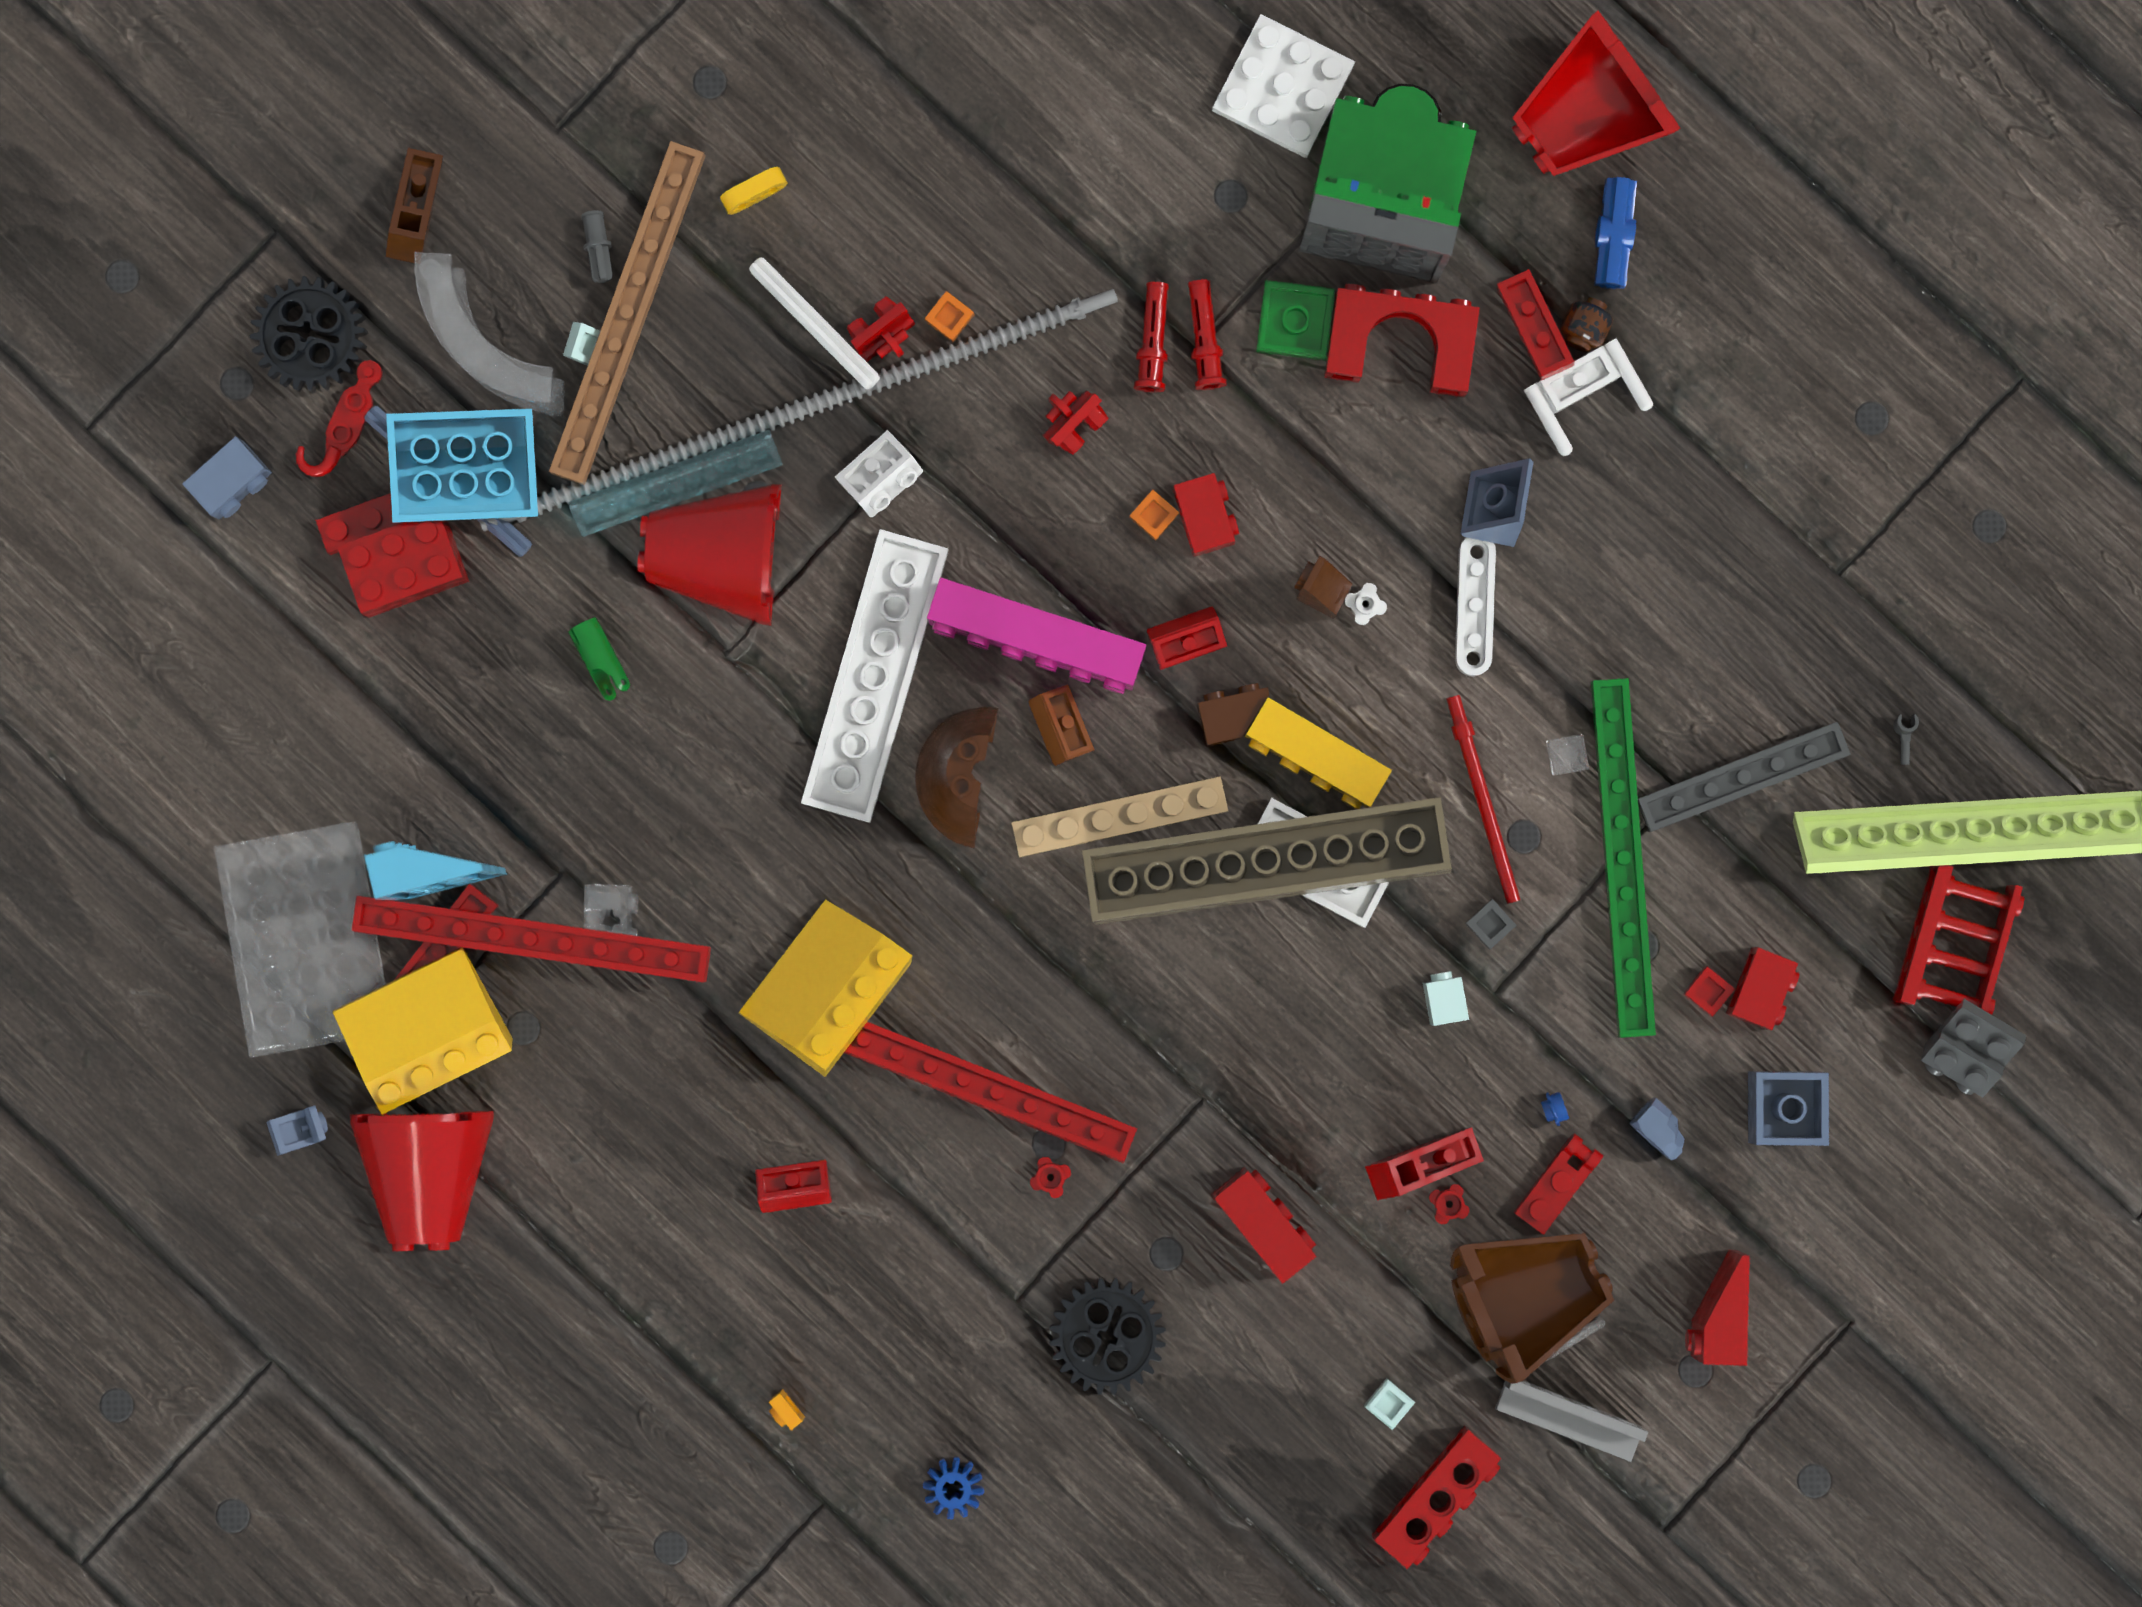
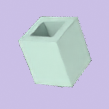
[1423,971,1469,1026]

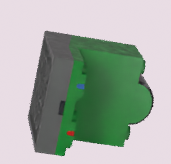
[1299,84,1476,284]

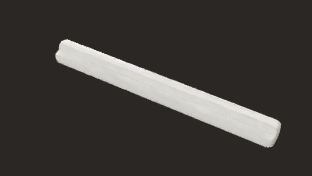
[749,257,880,390]

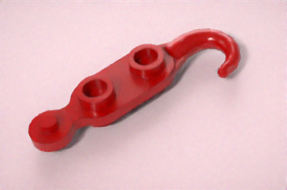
[296,360,383,477]

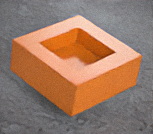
[925,291,975,342]
[1129,489,1180,541]

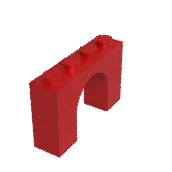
[1324,284,1480,397]

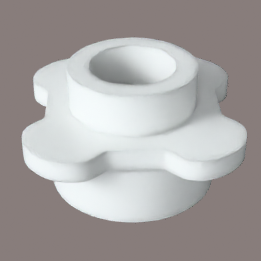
[1345,583,1387,625]

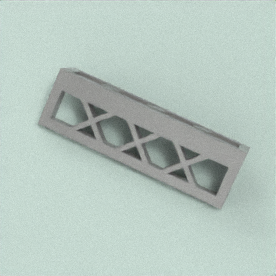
[1495,1380,1648,1462]

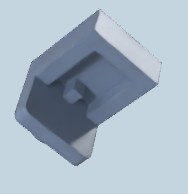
[266,1105,328,1156]

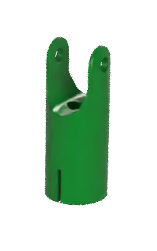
[568,617,630,701]

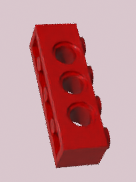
[1372,1425,1501,1569]

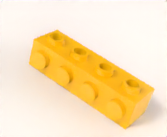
[1245,697,1392,810]

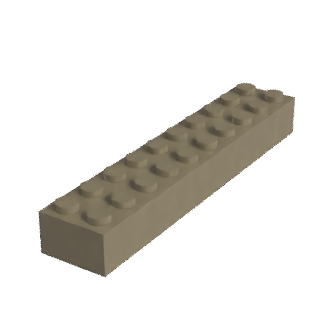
[1082,797,1452,925]

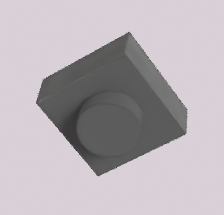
[1465,899,1517,950]

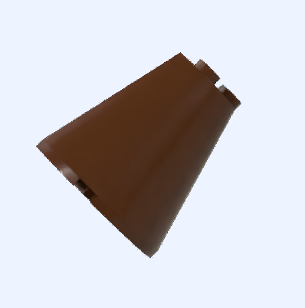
[915,707,999,848]
[1450,1233,1614,1384]

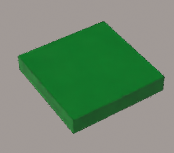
[1256,280,1336,361]

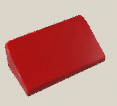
[1147,607,1228,670]
[755,1160,832,1213]

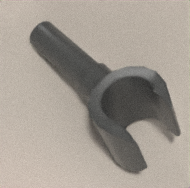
[1893,714,1919,765]

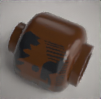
[1560,297,1613,353]

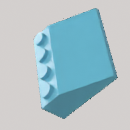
[386,409,538,523]
[364,842,507,901]

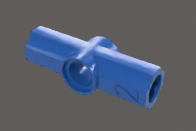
[1594,177,1637,289]

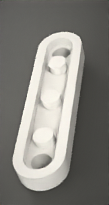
[1455,537,1496,677]

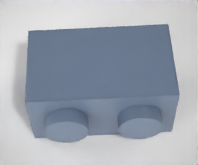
[182,436,272,520]

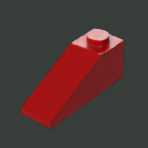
[1365,1127,1484,1200]

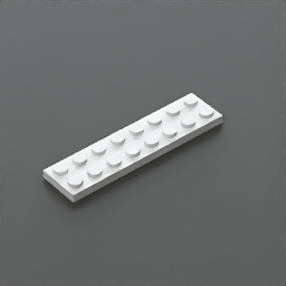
[801,529,949,823]

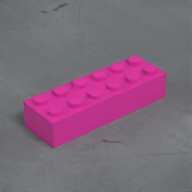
[927,577,1147,694]

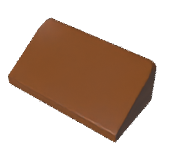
[1028,684,1095,766]

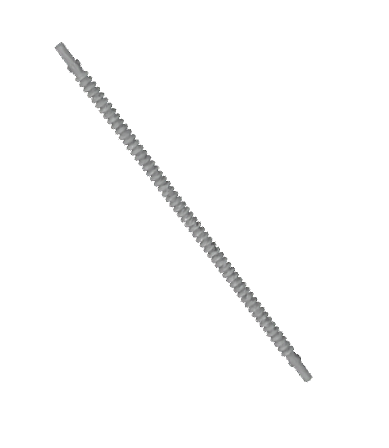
[479,289,1118,532]

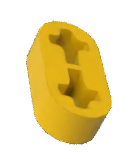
[720,167,788,215]

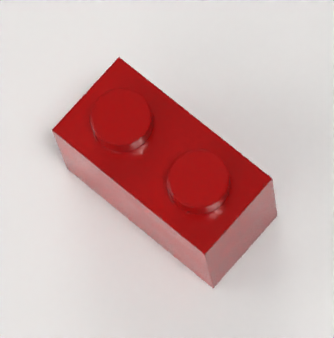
[1173,473,1239,557]
[1726,947,1800,1030]

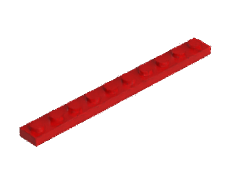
[351,896,711,983]
[844,1022,1137,1163]

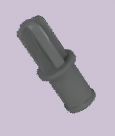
[581,210,613,283]

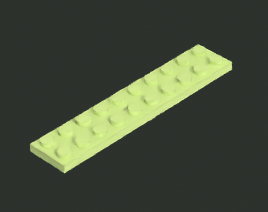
[1793,791,2142,874]

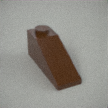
[385,148,443,265]

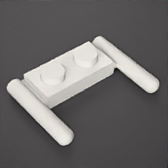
[1524,338,1653,456]

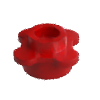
[1030,1157,1071,1198]
[1429,1184,1469,1224]

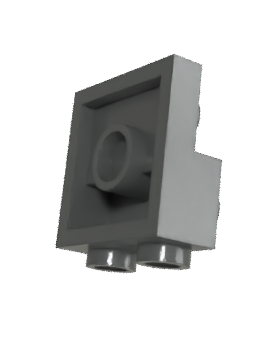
[1921,999,2026,1097]

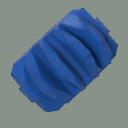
[923,1456,984,1520]

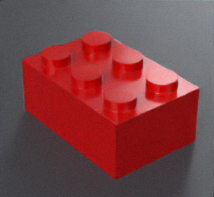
[337,520,470,618]
[1211,1167,1317,1284]

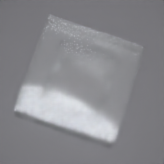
[1546,734,1589,776]

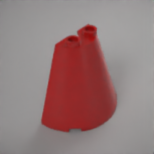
[1512,10,1681,176]
[637,484,782,626]
[350,1111,494,1251]

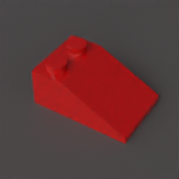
[1685,1249,1750,1366]

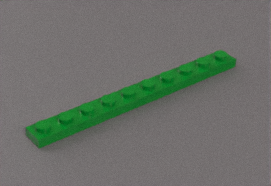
[1591,678,1656,1038]

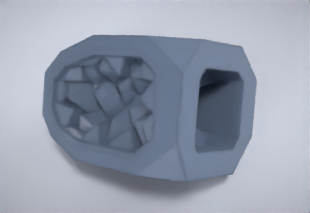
[1630,1097,1685,1160]

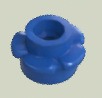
[1541,1092,1569,1126]

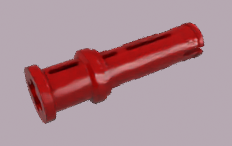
[1188,279,1227,390]
[1134,282,1169,392]

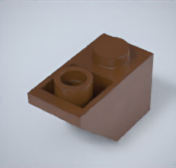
[1197,683,1269,747]

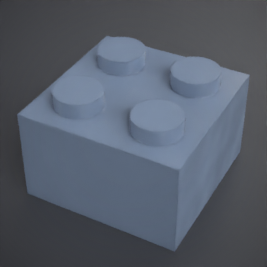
[1748,1071,1829,1146]

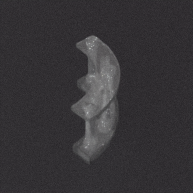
[415,252,565,417]

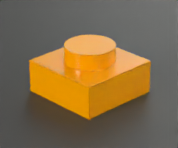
[769,1389,805,1430]

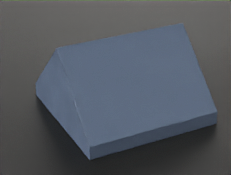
[1460,458,1533,547]

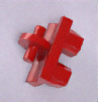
[847,297,915,362]
[1042,390,1108,455]

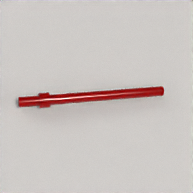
[1446,695,1521,904]

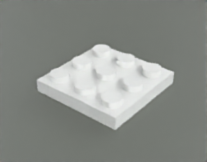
[1212,14,1355,158]

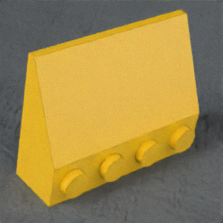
[739,899,912,1077]
[333,947,513,1115]

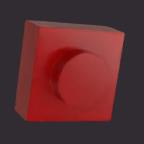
[1683,966,1735,1017]

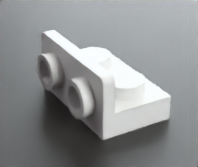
[835,430,923,518]

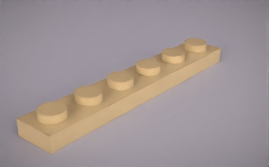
[1012,776,1228,858]

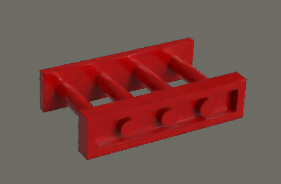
[1893,865,2024,1015]

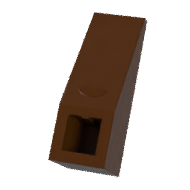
[1294,556,1352,619]

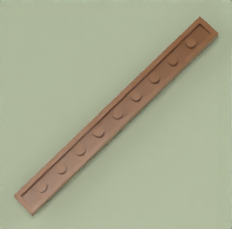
[549,141,706,486]

